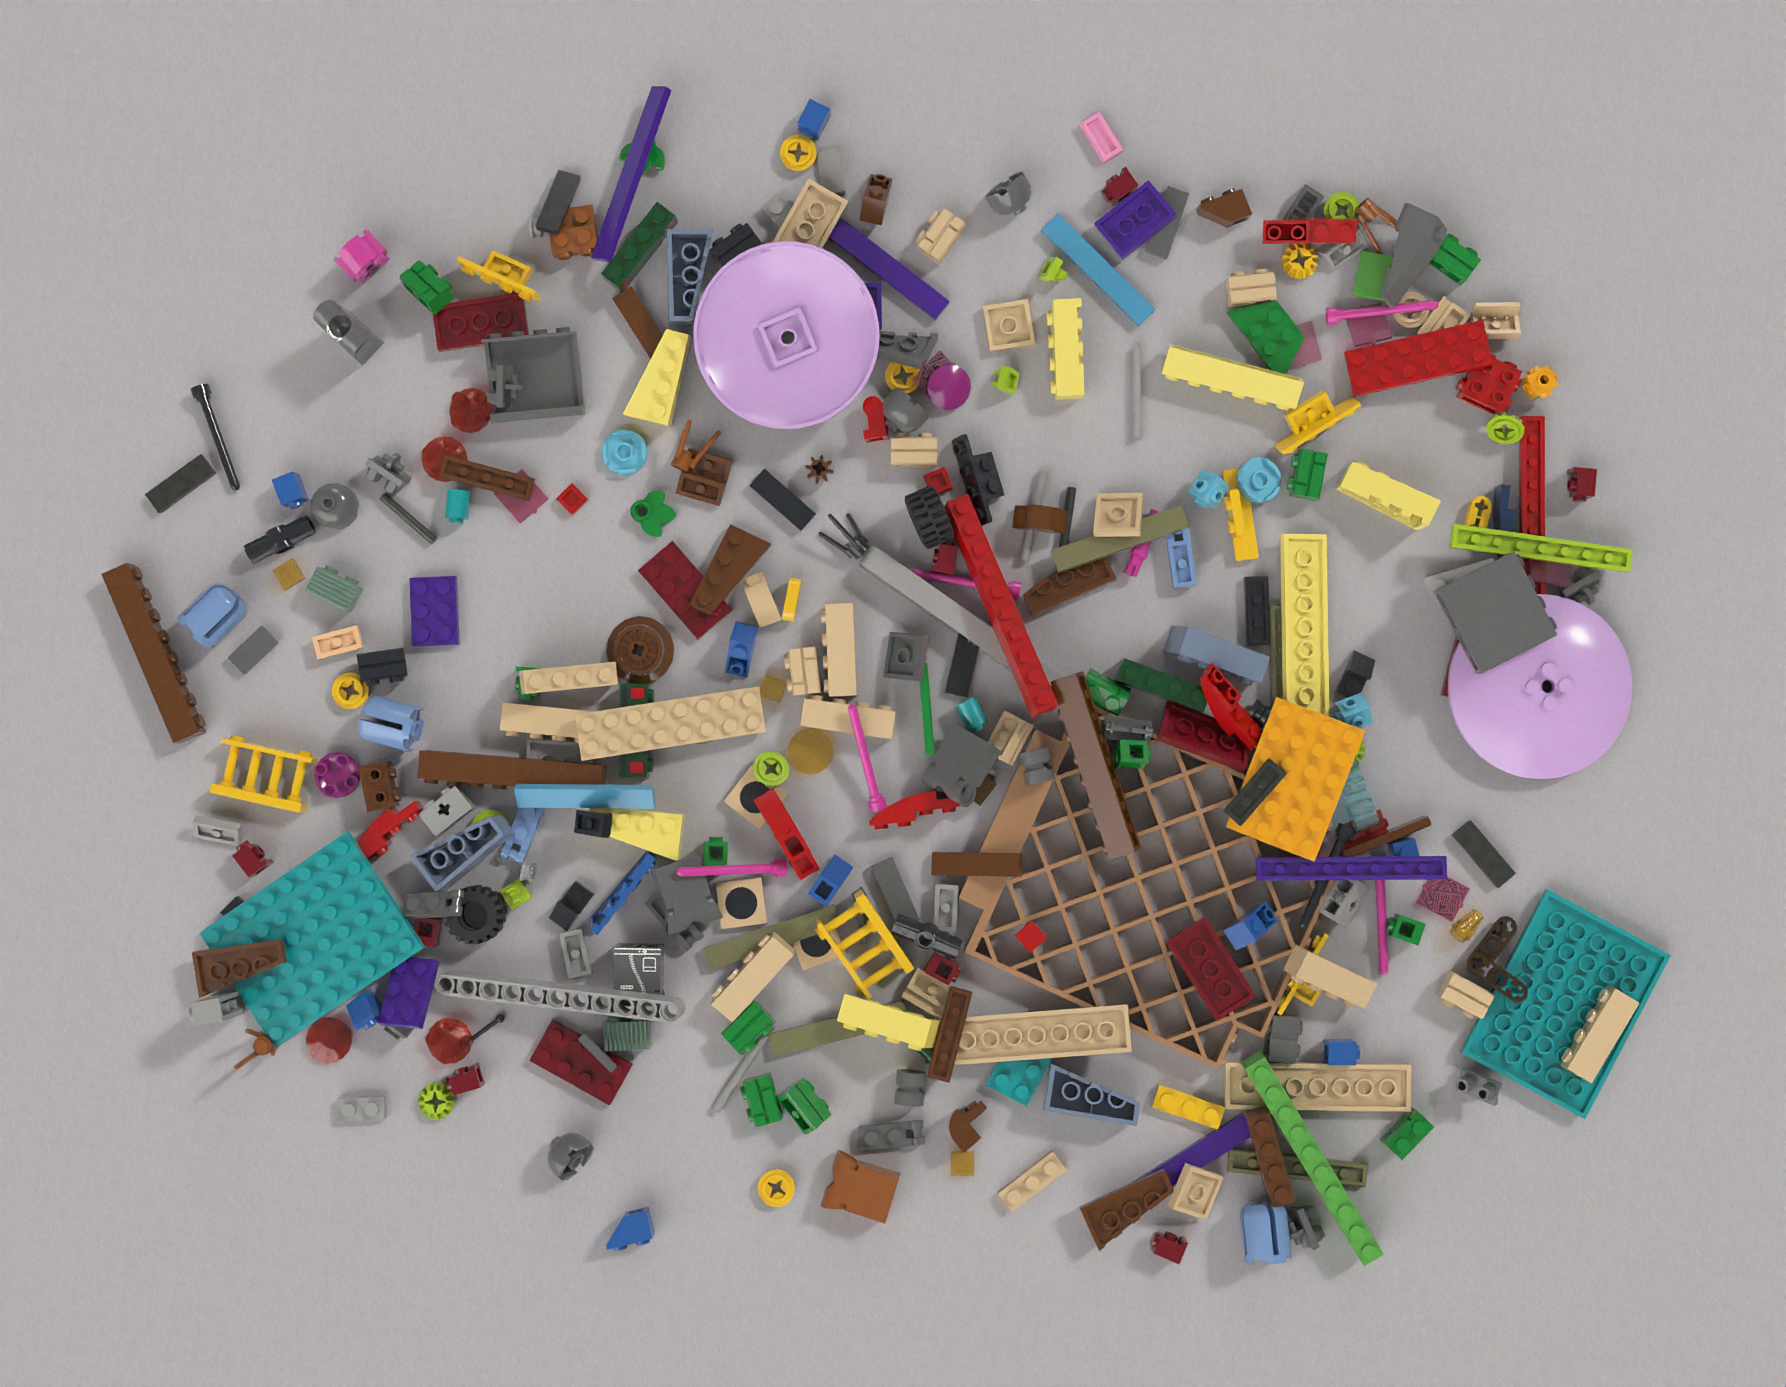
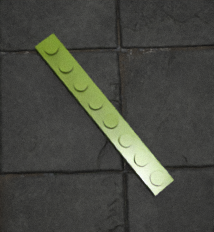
[1449,524,1633,573]

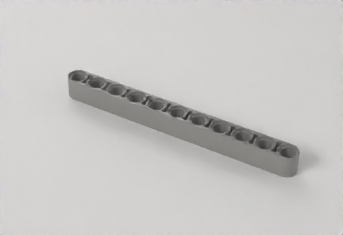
[859,546,1063,700]
[434,970,686,1023]

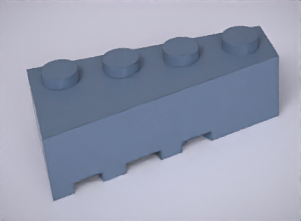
[666,229,713,327]
[1163,626,1270,686]
[409,815,515,892]
[1042,1064,1140,1126]

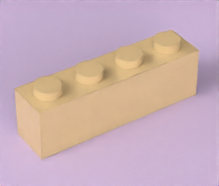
[821,603,857,697]
[519,662,618,694]
[800,695,896,739]
[500,703,593,743]
[711,931,794,1022]
[1283,944,1377,1009]
[1561,986,1640,1083]

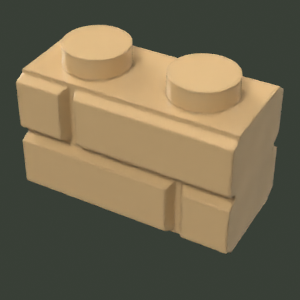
[916,208,966,265]
[1225,269,1277,308]
[891,433,937,467]
[784,647,821,696]
[1436,971,1495,1020]

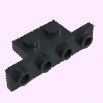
[952,434,1005,526]

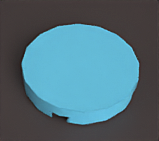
[602,429,648,475]
[1236,457,1281,503]

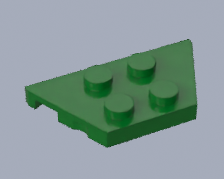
[1227,301,1305,374]

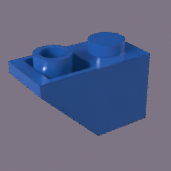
[725,621,758,678]
[808,854,854,907]
[1224,901,1278,950]
[346,989,382,1031]
[606,1207,655,1251]

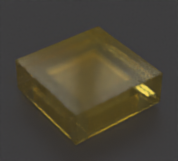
[272,559,306,590]
[760,674,787,703]
[951,1151,974,1176]

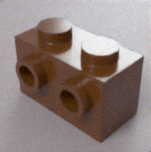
[358,761,402,812]

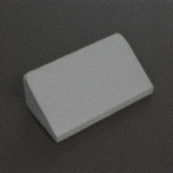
[817,146,846,196]
[1317,226,1369,272]

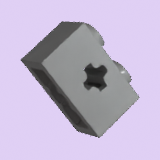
[419,785,476,837]
[1318,880,1369,928]

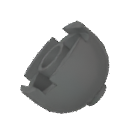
[985,171,1031,216]
[883,388,928,433]
[311,483,359,529]
[548,1133,594,1181]

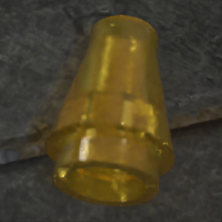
[1450,909,1484,943]

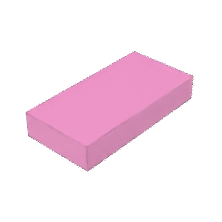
[1079,111,1123,164]

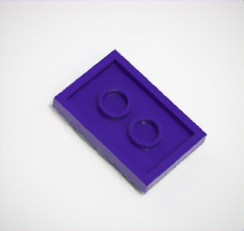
[1094,180,1177,260]
[409,576,460,647]
[378,957,440,1029]

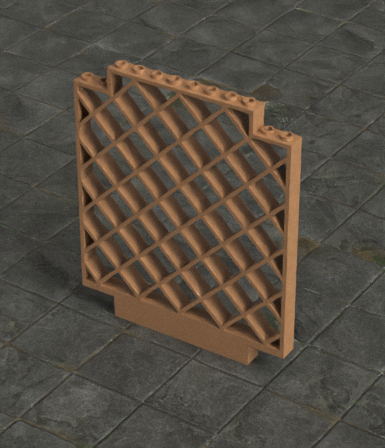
[958,706,1335,1069]

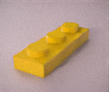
[1151,1084,1225,1129]

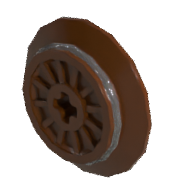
[606,616,674,684]

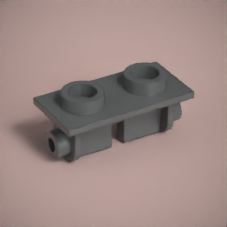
[1104,716,1153,744]

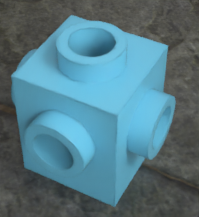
[1188,469,1230,509]
[1334,693,1373,728]

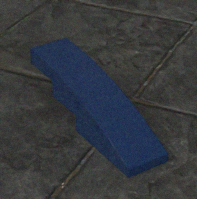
[1493,484,1517,559]

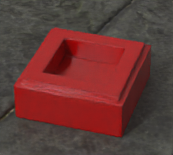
[923,467,953,495]
[556,483,589,516]
[1014,920,1047,953]

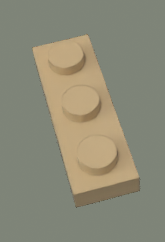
[997,1150,1067,1212]

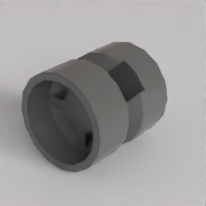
[1019,747,1055,786]
[894,1069,926,1107]

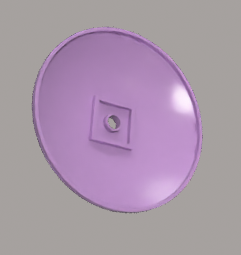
[693,241,880,429]
[1448,594,1632,779]

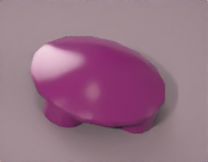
[925,364,971,410]
[314,752,360,798]

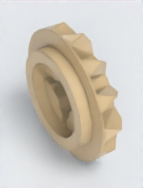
[1392,291,1429,328]

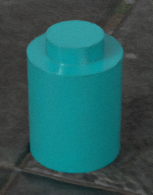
[445,489,470,524]
[955,696,988,733]

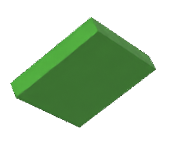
[1352,251,1393,303]

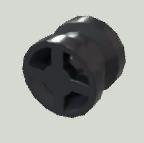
[1248,699,1272,727]

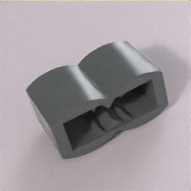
[1263,1013,1303,1064]

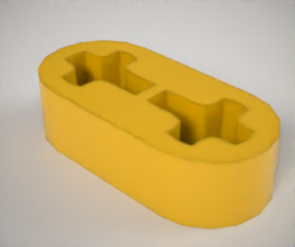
[1464,496,1492,528]
[782,577,802,622]

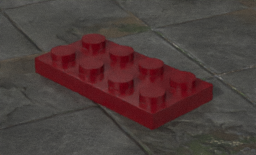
[433,293,529,352]
[638,541,733,640]
[1157,701,1250,772]
[1165,916,1256,1021]
[529,1019,633,1106]

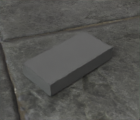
[228,626,279,675]
[578,1034,617,1073]

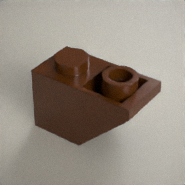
[859,174,893,225]
[1196,188,1252,228]

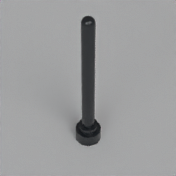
[190,384,240,491]
[1299,823,1356,929]

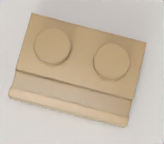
[1415,296,1471,335]
[988,710,1034,766]
[901,967,950,1020]

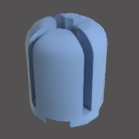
[177,583,247,649]
[358,697,424,752]
[1240,1201,1292,1265]

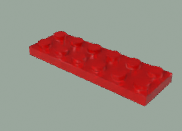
[1344,320,1493,397]

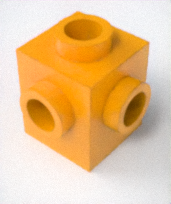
[1521,365,1559,401]

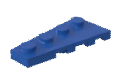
[589,850,656,935]

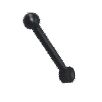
[464,1014,505,1046]

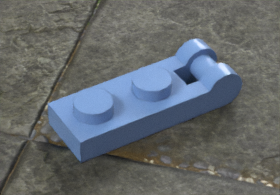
[1165,528,1197,589]
[500,808,545,865]

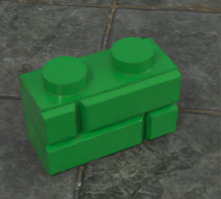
[1429,234,1481,286]
[399,260,454,314]
[1286,449,1328,501]
[1085,668,1131,716]
[721,1001,776,1054]
[740,1072,783,1127]
[777,1078,832,1135]
[1380,1107,1434,1160]

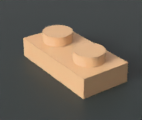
[312,625,364,660]

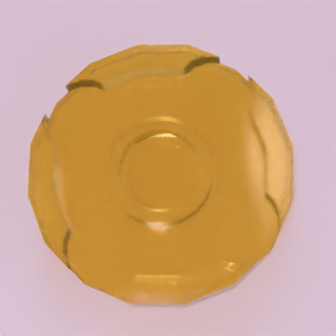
[788,729,834,774]

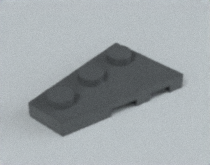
[877,331,938,370]

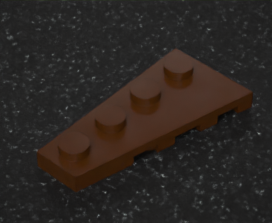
[690,524,772,616]
[1023,557,1117,617]
[192,938,287,998]
[1079,1168,1174,1251]

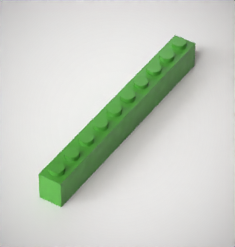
[1240,1051,1384,1266]

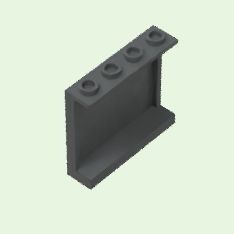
[481,327,586,423]
[1433,551,1558,674]

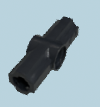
[244,515,316,564]
[891,914,963,959]

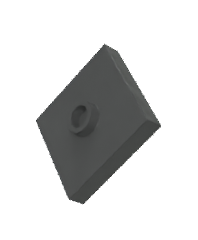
[883,632,929,682]

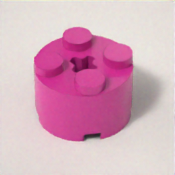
[334,230,389,283]

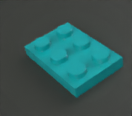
[985,1058,1052,1107]

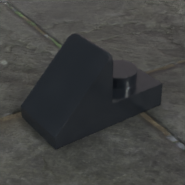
[1334,650,1375,698]
[574,810,613,838]
[549,881,595,931]

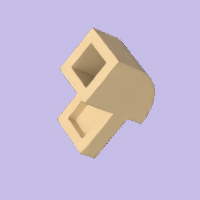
[742,571,782,628]

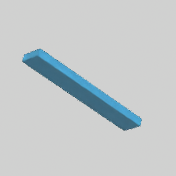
[1041,214,1155,327]
[514,784,656,809]

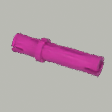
[1123,509,1158,578]

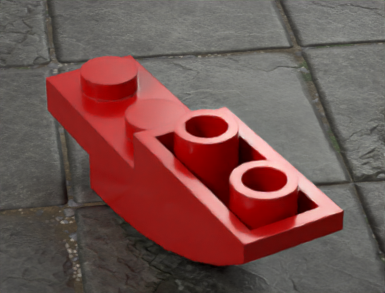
[1262,218,1357,244]
[1200,662,1263,750]
[753,788,820,880]
[869,790,961,830]
[357,801,423,861]

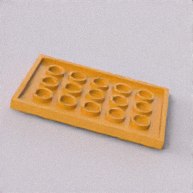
[1226,697,1366,862]

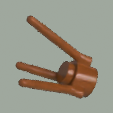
[1355,197,1397,255]
[671,419,721,472]
[234,1028,279,1070]

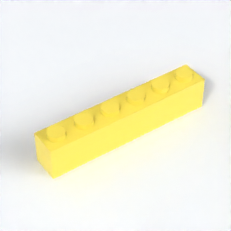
[1161,344,1304,411]

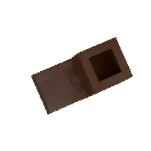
[1012,504,1068,534]
[949,1100,988,1153]

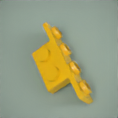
[456,250,541,303]
[1274,390,1361,454]
[1222,468,1259,561]
[1276,933,1329,1015]

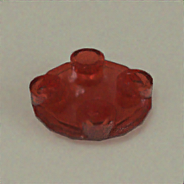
[449,388,493,433]
[421,436,468,482]
[306,1017,353,1063]
[425,1018,472,1065]

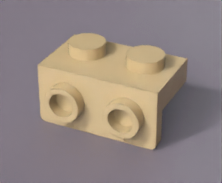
[1469,302,1521,339]

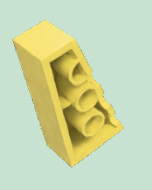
[1046,298,1084,400]
[623,329,692,427]
[1336,461,1441,530]
[589,808,685,861]
[837,994,941,1051]

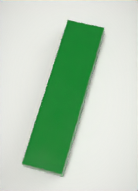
[920,662,935,755]

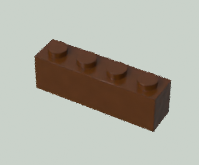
[1243,1106,1295,1207]

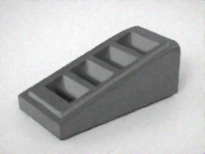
[1283,184,1325,219]

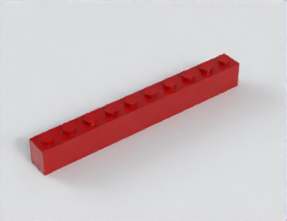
[944,494,1058,719]

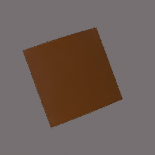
[676,447,734,506]

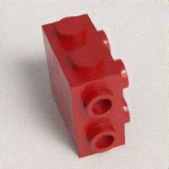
[1456,353,1523,415]

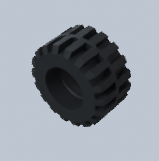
[905,485,954,549]
[444,885,507,945]

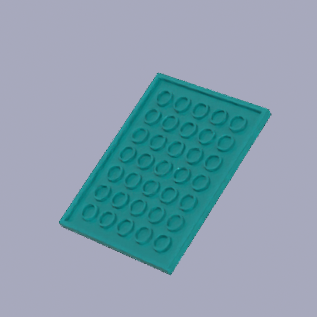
[199,831,425,1047]
[1460,889,1671,1119]

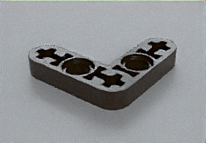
[1467,916,1528,1003]

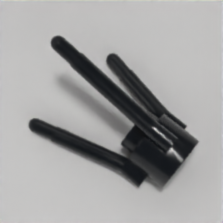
[819,513,870,560]

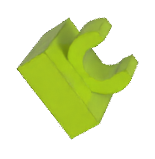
[1038,256,1068,283]
[991,366,1020,395]
[500,878,532,910]

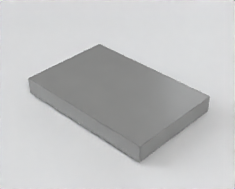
[525,738,595,764]

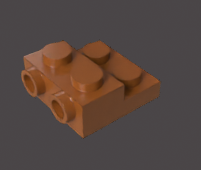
[549,204,598,260]

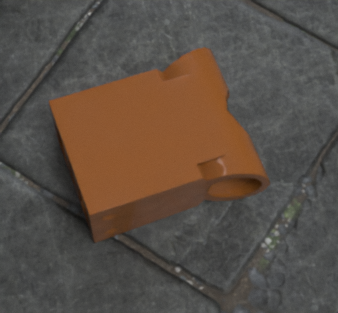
[820,1150,900,1224]

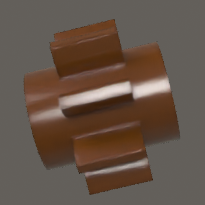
[805,455,834,484]

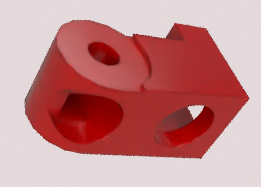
[863,396,889,443]

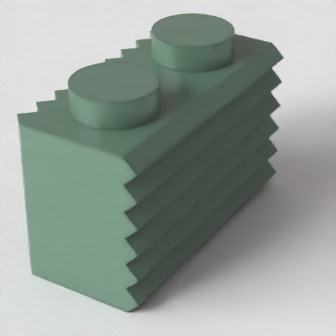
[305,565,363,613]
[602,1016,652,1051]

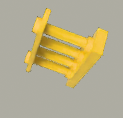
[209,735,318,813]
[815,889,914,1000]

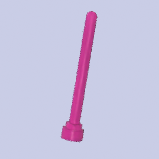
[1326,300,1439,326]
[912,569,1022,600]
[848,704,887,812]
[676,858,787,877]
[1375,880,1388,975]

